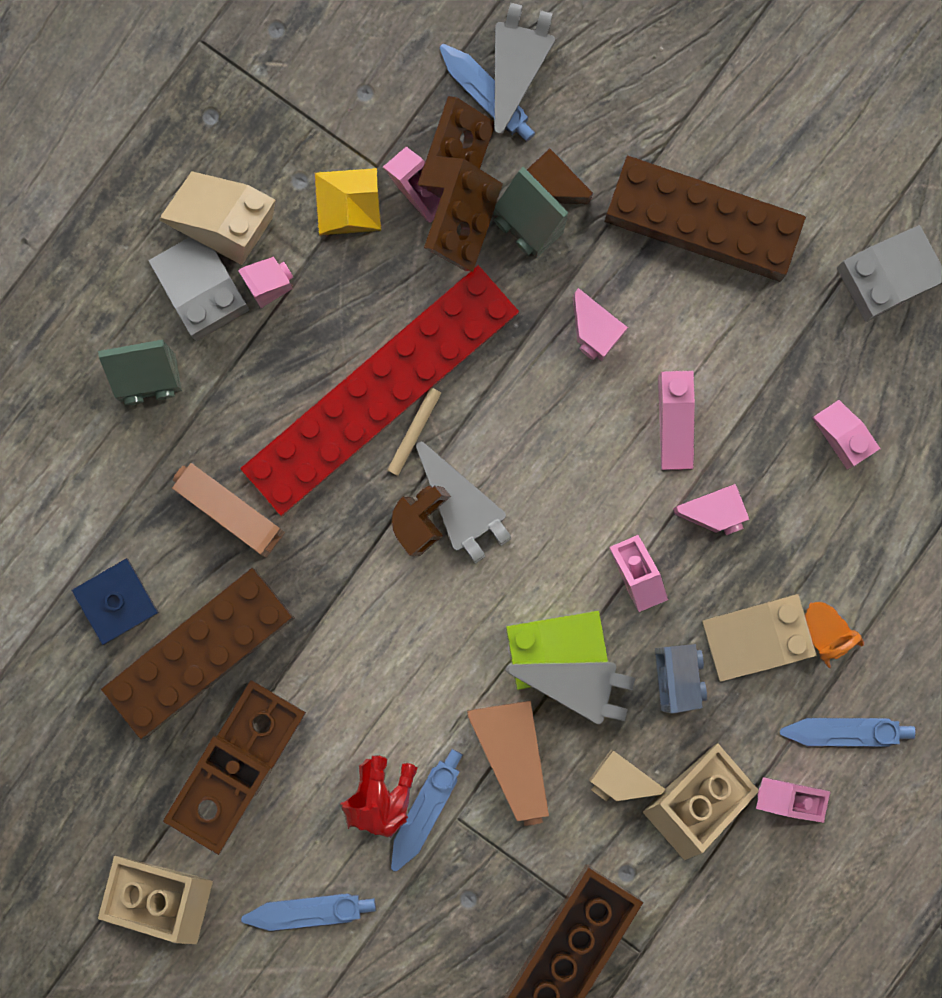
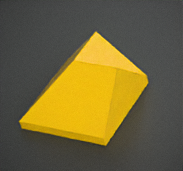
[315,168,381,235]

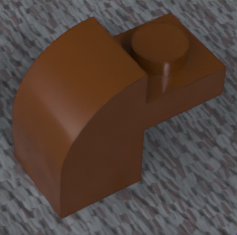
[392,485,451,556]

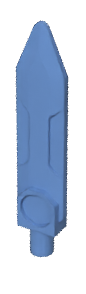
[440,44,535,142]
[780,718,915,747]
[391,749,463,871]
[241,894,376,931]

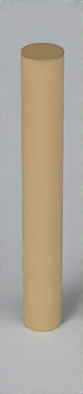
[387,387,441,476]

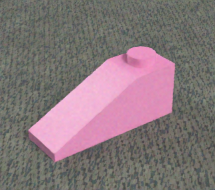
[658,371,695,470]

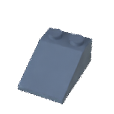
[655,644,707,713]

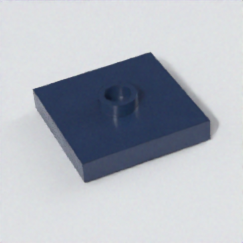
[71,558,159,645]

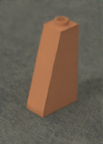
[172,463,285,558]
[467,700,549,826]

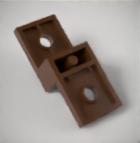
[418,96,503,272]
[163,680,306,855]

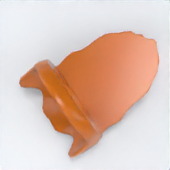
[805,602,864,668]

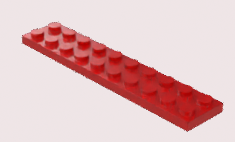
[240,265,519,517]

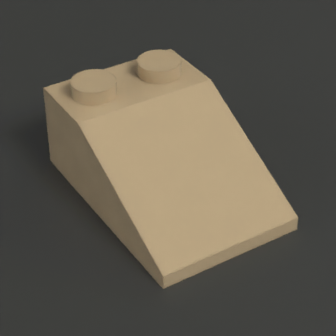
[160,171,276,265]
[702,594,817,682]
[643,743,759,860]
[98,856,213,944]

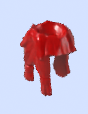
[340,755,418,838]

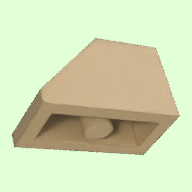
[589,750,665,801]

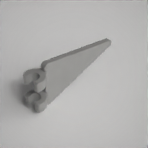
[494,3,555,135]
[416,441,511,564]
[506,662,635,724]

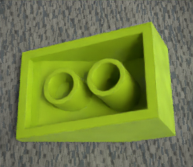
[506,611,608,690]

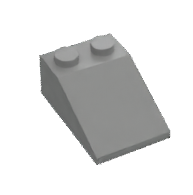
[837,225,942,322]
[148,237,250,341]

